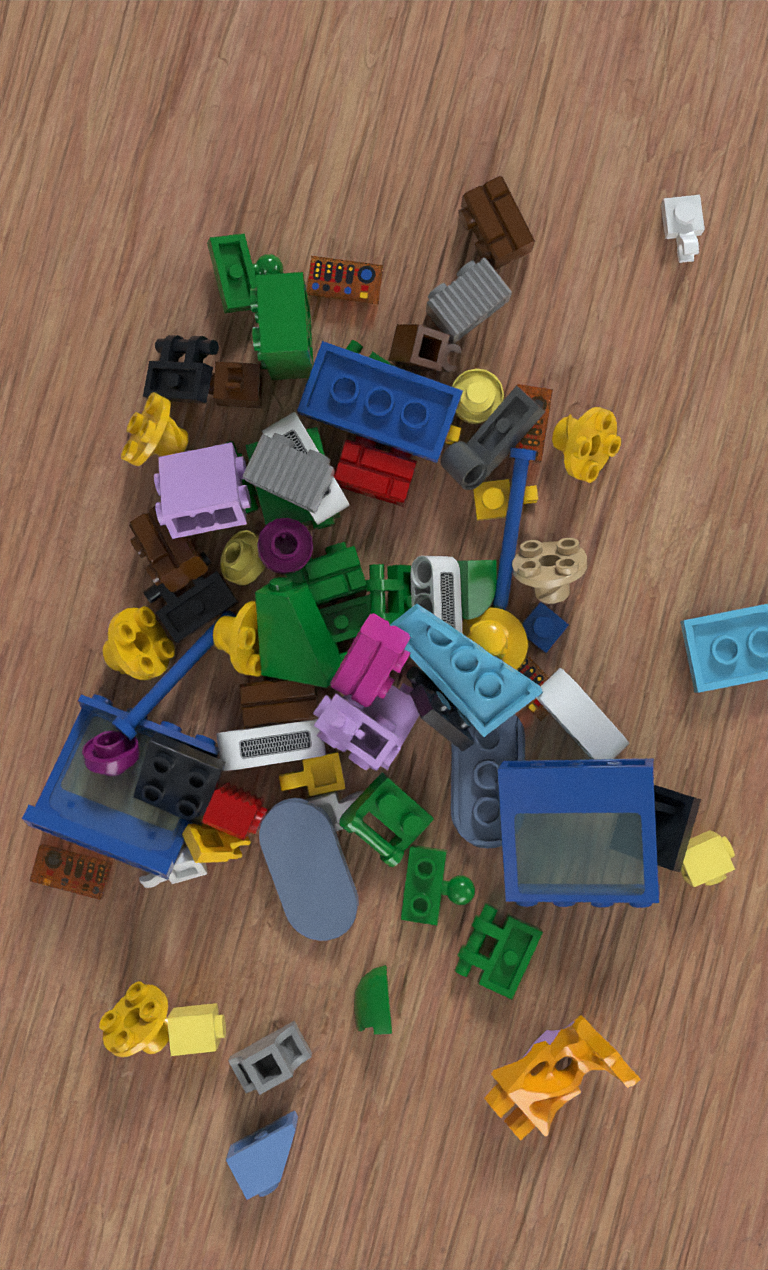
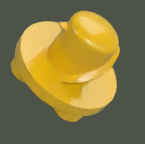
[121,392,189,466]
[552,407,621,483]
[213,601,261,677]
[102,606,175,680]
[462,608,528,671]
[99,981,169,1057]

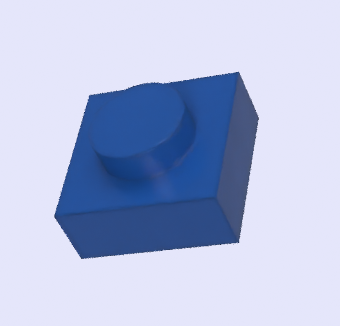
[522,602,569,653]

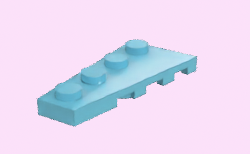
[390,604,543,737]

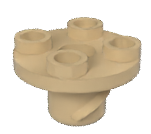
[512,538,587,604]

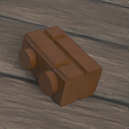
[458,176,535,270]
[129,506,208,592]
[239,675,319,729]

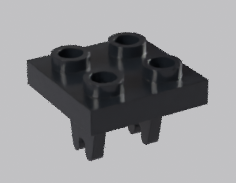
[133,733,226,826]
[609,784,701,872]

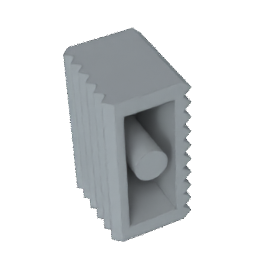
[426,258,512,344]
[242,433,335,514]

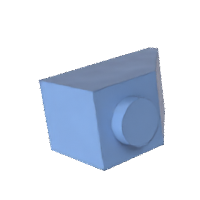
[226,1110,298,1200]

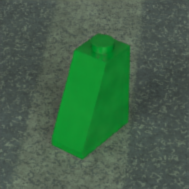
[255,577,342,688]

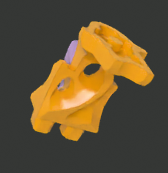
[484,1015,641,1141]

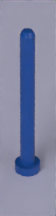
[493,447,537,610]
[111,610,236,741]

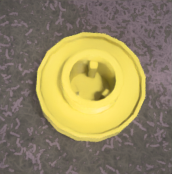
[452,368,504,425]
[220,530,266,585]

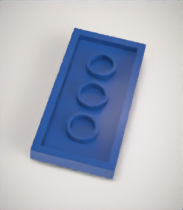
[297,341,463,463]

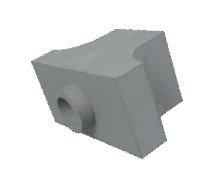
[228,1021,312,1095]

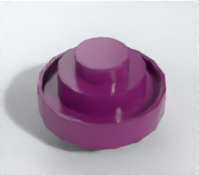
[257,518,313,575]
[82,731,140,777]

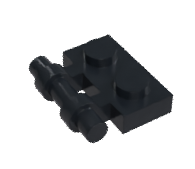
[143,335,219,404]
[143,551,239,643]
[406,666,475,751]

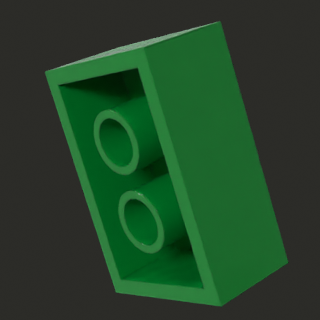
[250,272,314,380]

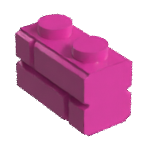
[330,614,411,707]

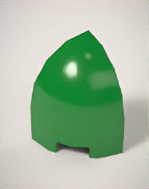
[456,560,497,620]
[354,965,392,1035]

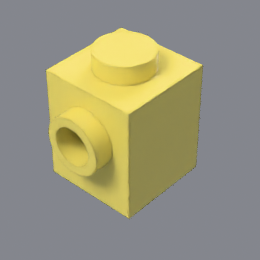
[681,830,735,887]
[167,1003,226,1056]

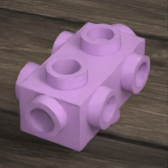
[313,693,401,771]

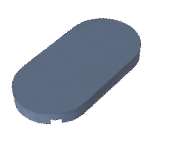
[451,714,525,848]
[259,798,359,941]

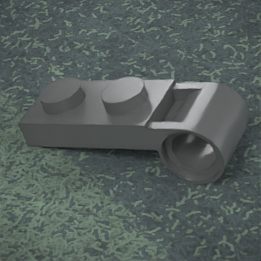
[440,385,546,490]

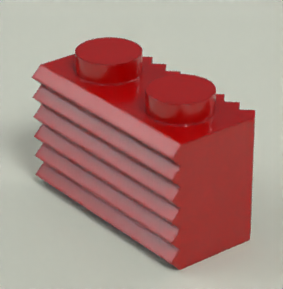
[202,782,268,841]

